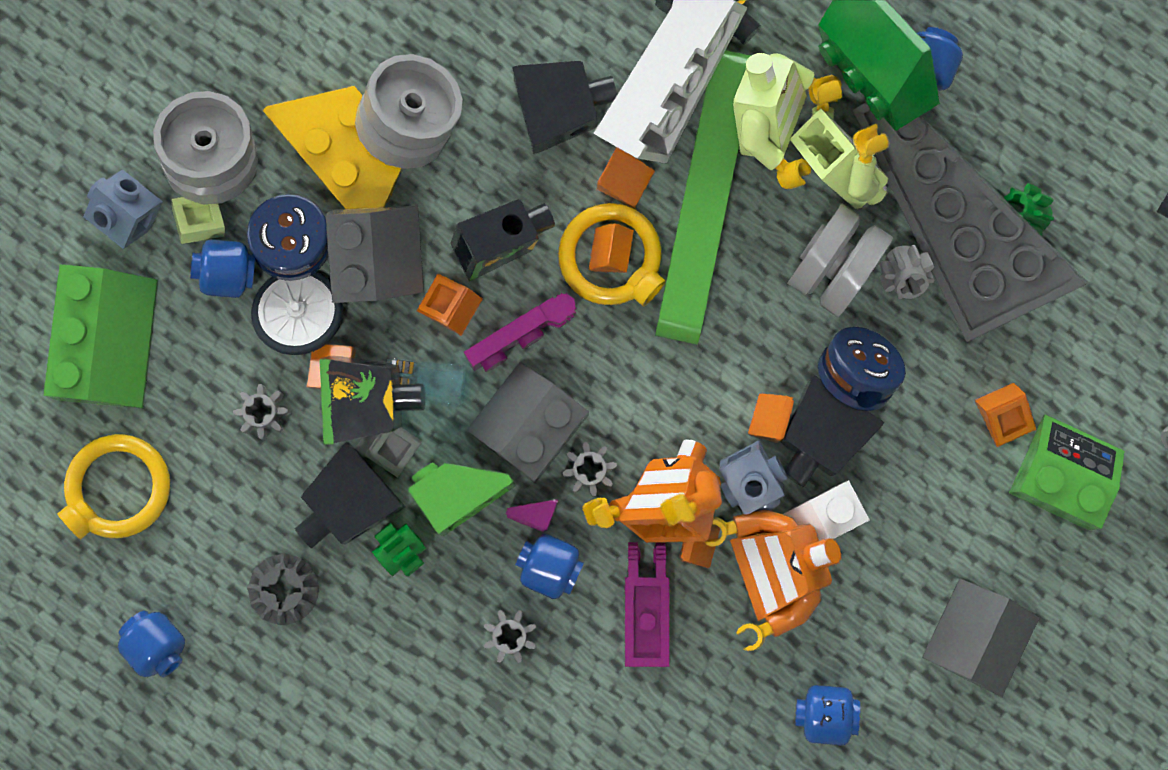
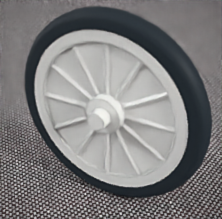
[251,272,343,355]

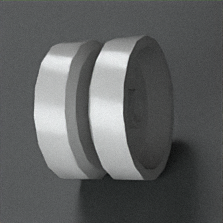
[355,54,463,169]
[153,91,258,205]
[787,203,893,317]

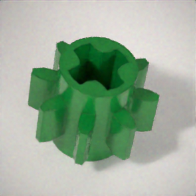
[1004,183,1054,236]
[372,523,427,577]

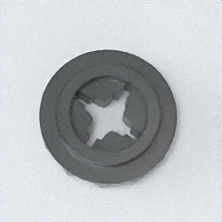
[247,554,319,625]

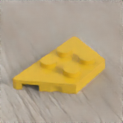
[263,86,403,209]

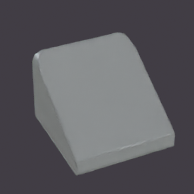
[355,427,422,478]

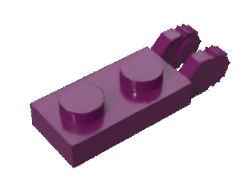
[464,293,577,372]
[624,542,669,667]

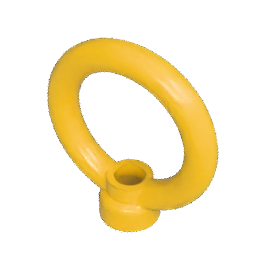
[558,203,666,307]
[57,434,170,540]

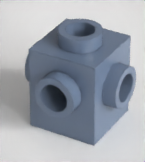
[83,169,163,249]
[719,440,788,515]

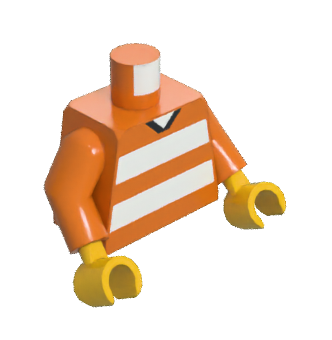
[582,440,722,543]
[705,510,841,651]

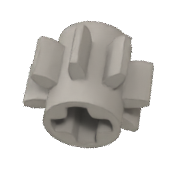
[879,245,935,299]
[233,384,291,440]
[563,442,617,497]
[483,610,536,663]

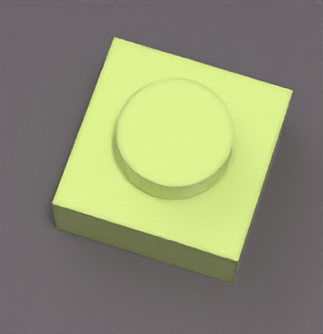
[172,197,225,244]

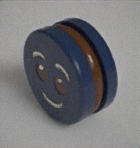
[247,194,329,281]
[818,327,906,411]

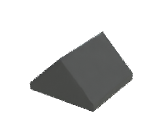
[922,579,1039,697]

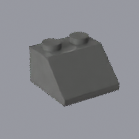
[326,205,424,303]
[467,362,589,484]

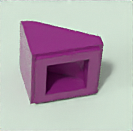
[505,500,559,532]

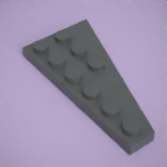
[852,103,1089,342]

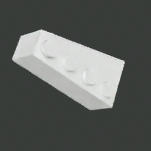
[594,0,748,163]

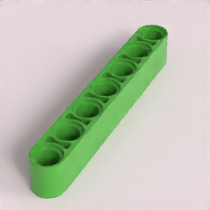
[655,50,752,345]

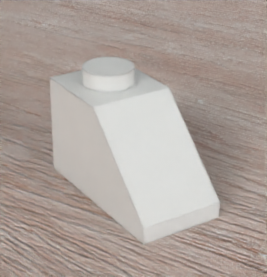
[783,480,869,541]

